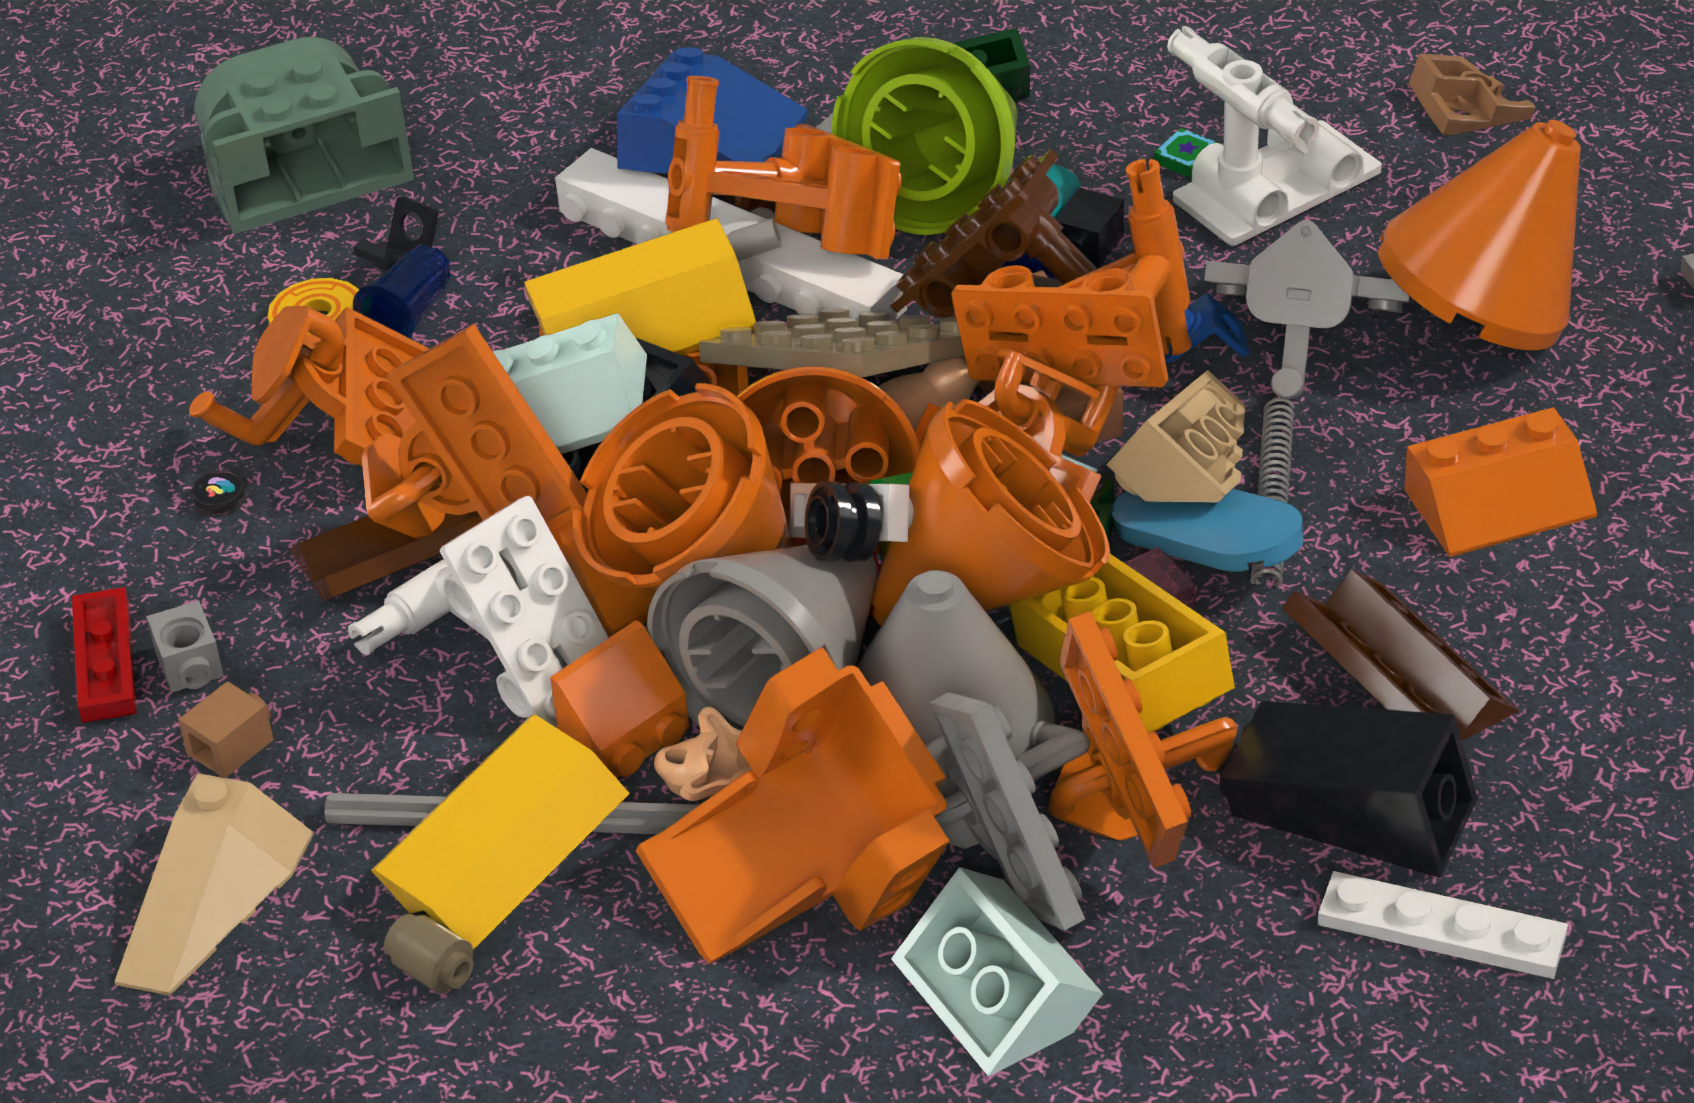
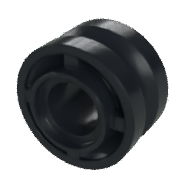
[805,481,881,562]

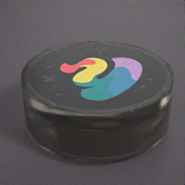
[191,471,246,517]

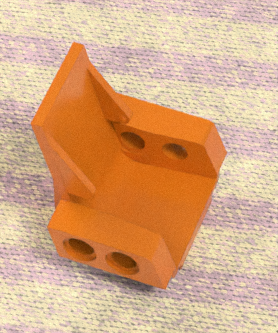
[636,647,950,964]

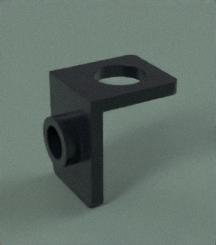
[353,196,439,272]

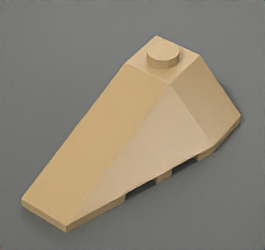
[1106,370,1245,502]
[115,773,313,996]

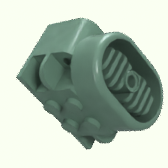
[194,37,414,234]

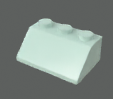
[493,313,647,454]
[891,867,1103,1076]

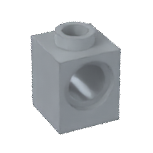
[146,600,224,693]

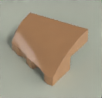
[1409,54,1536,135]

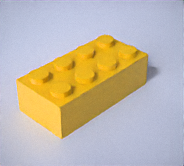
[1009,554,1235,733]

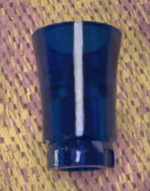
[353,244,452,338]

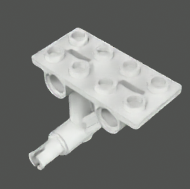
[1167,26,1382,246]
[348,496,609,729]

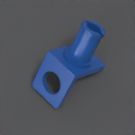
[1164,293,1250,362]

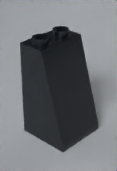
[1220,701,1478,878]

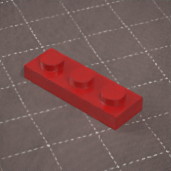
[72,587,137,723]

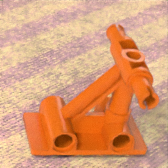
[665,76,902,260]
[951,159,1192,388]

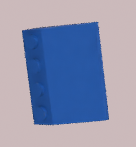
[617,47,808,174]

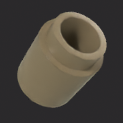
[384,914,474,994]

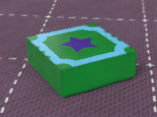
[1154,128,1218,178]

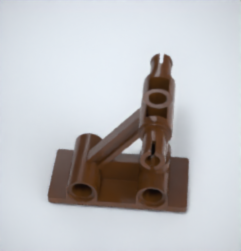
[890,148,1134,318]

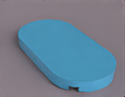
[1112,489,1304,572]

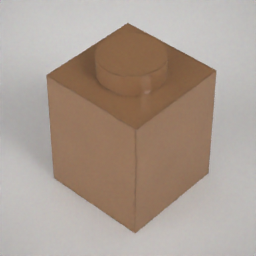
[178,681,274,778]

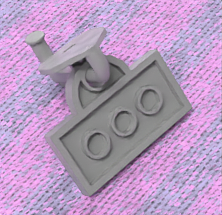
[1204,220,1415,400]
[925,692,1091,930]

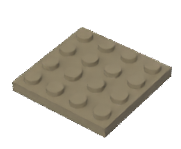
[699,308,964,377]

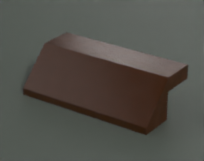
[289,511,483,602]
[1282,569,1519,741]

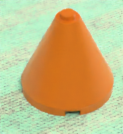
[1377,119,1581,350]
[572,383,793,590]
[872,399,1110,626]

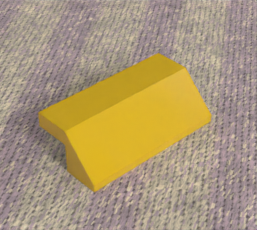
[524,218,756,355]
[371,714,630,950]

